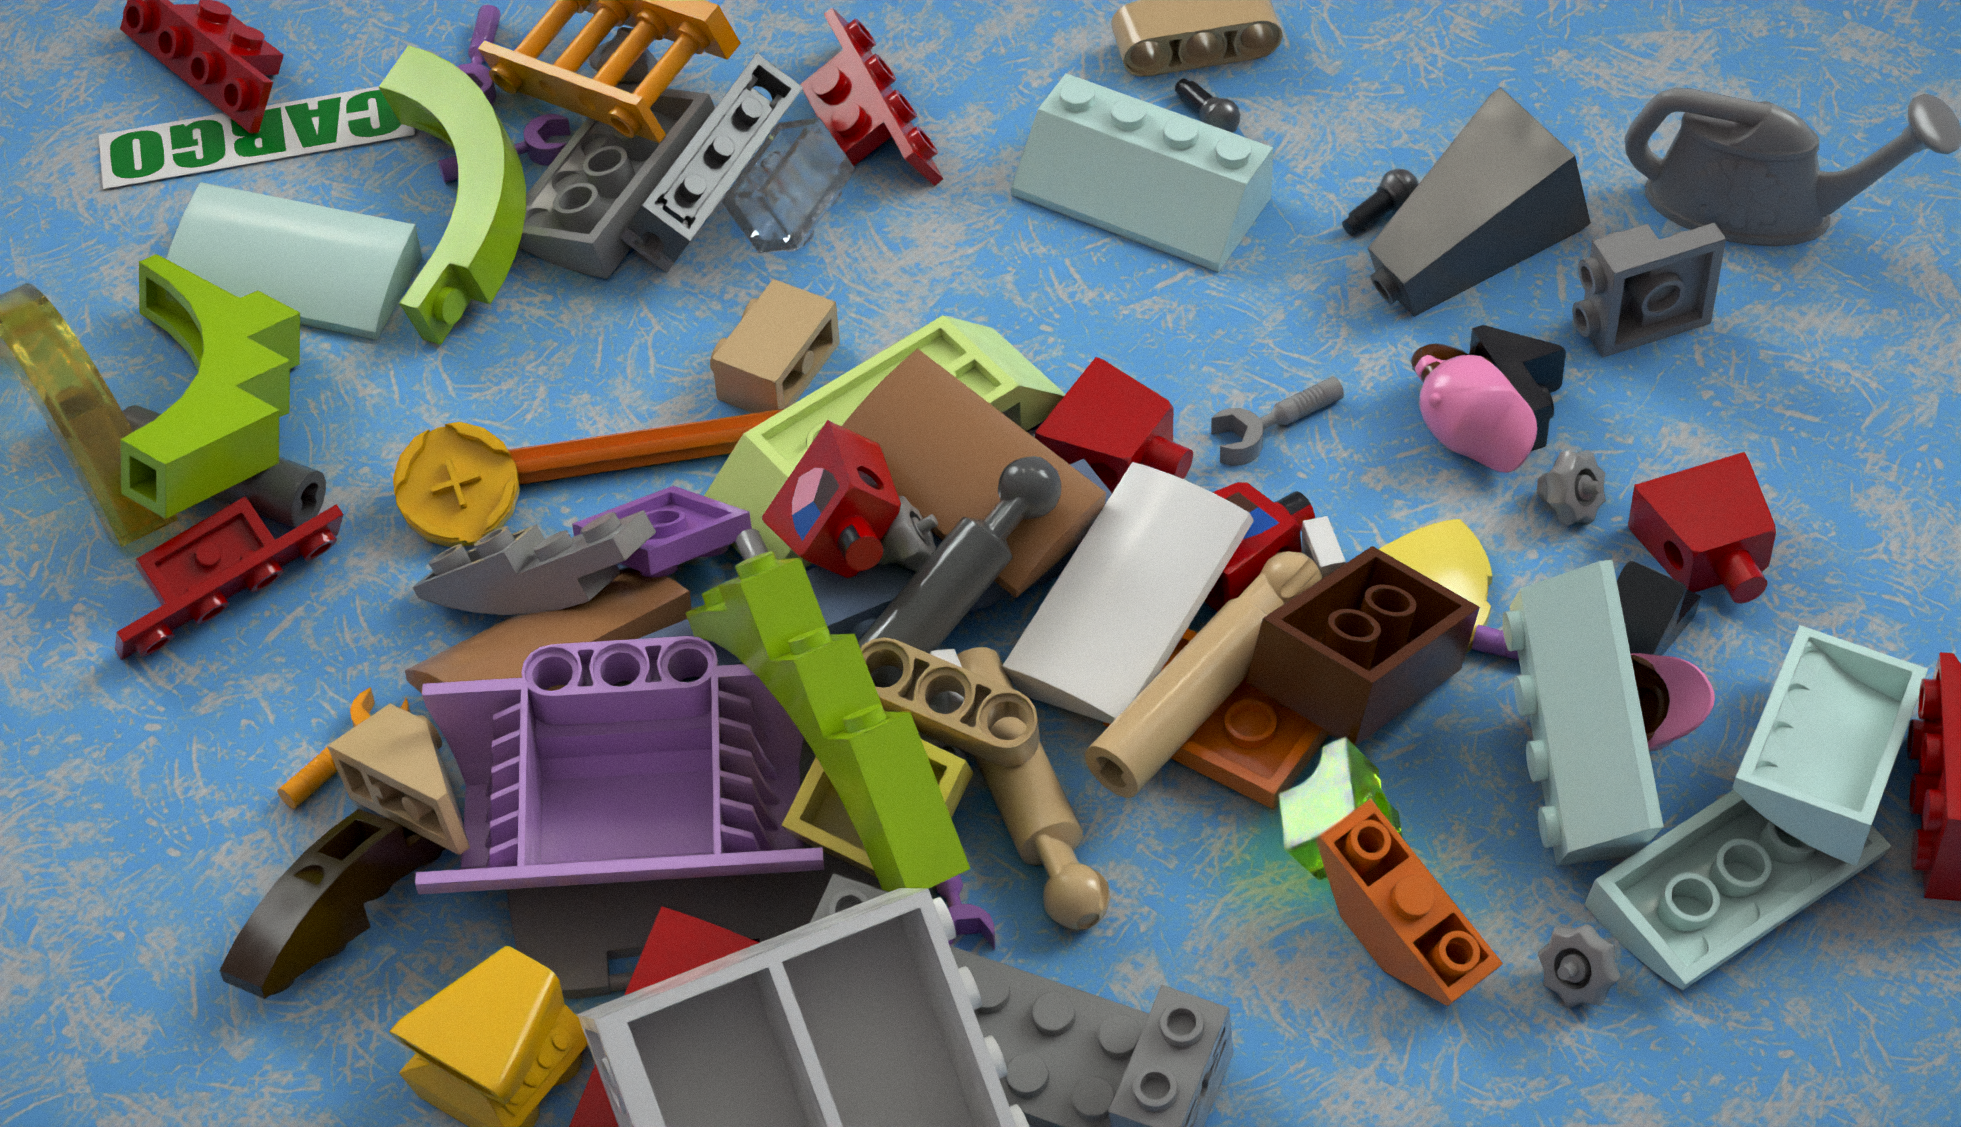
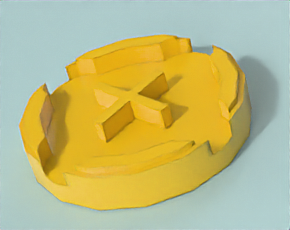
[393,422,520,547]

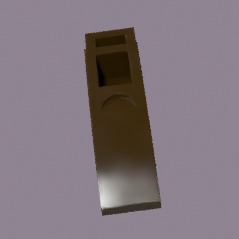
[219,809,446,999]

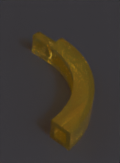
[0,283,179,547]

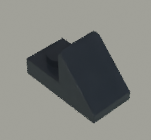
[1469,325,1566,451]
[1617,561,1701,656]

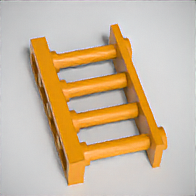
[478,0,741,144]

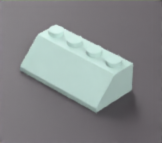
[1011,73,1273,272]
[1503,560,1664,866]

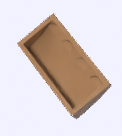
[842,348,1106,598]
[405,563,692,694]

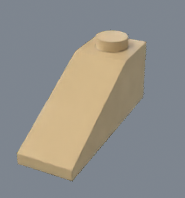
[327,703,470,855]

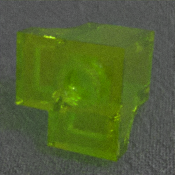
[1278,737,1402,880]

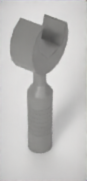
[1211,376,1344,465]

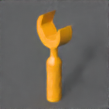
[277,687,411,809]

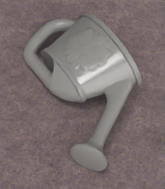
[1624,88,1961,246]

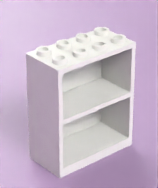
[577,888,1029,1127]

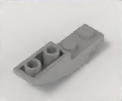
[412,510,656,615]

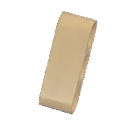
[1111,0,1283,77]
[860,637,1040,767]

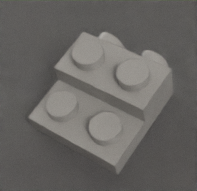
[1572,223,1726,357]

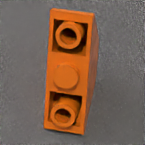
[1316,799,1503,1006]

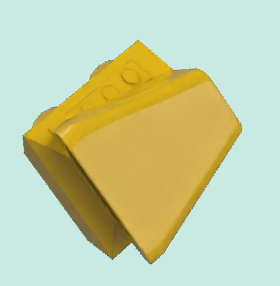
[389,946,588,1127]

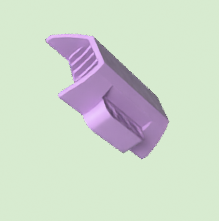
[415,636,824,895]

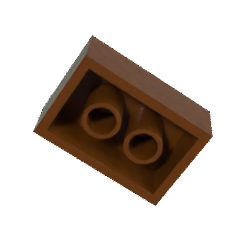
[1246,546,1480,747]

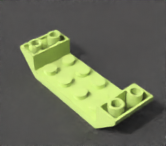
[704,315,1065,568]

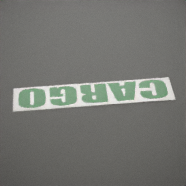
[98,86,415,189]

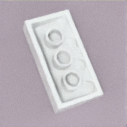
[1002,462,1254,724]

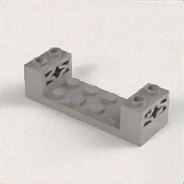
[810,873,1233,1127]

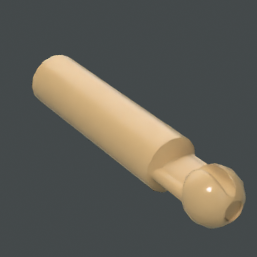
[1085,551,1322,798]
[957,647,1111,931]

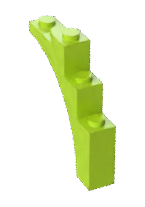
[120,254,300,519]
[685,551,971,892]

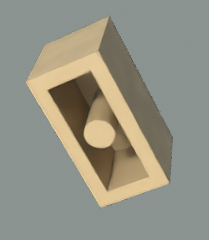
[710,279,840,413]

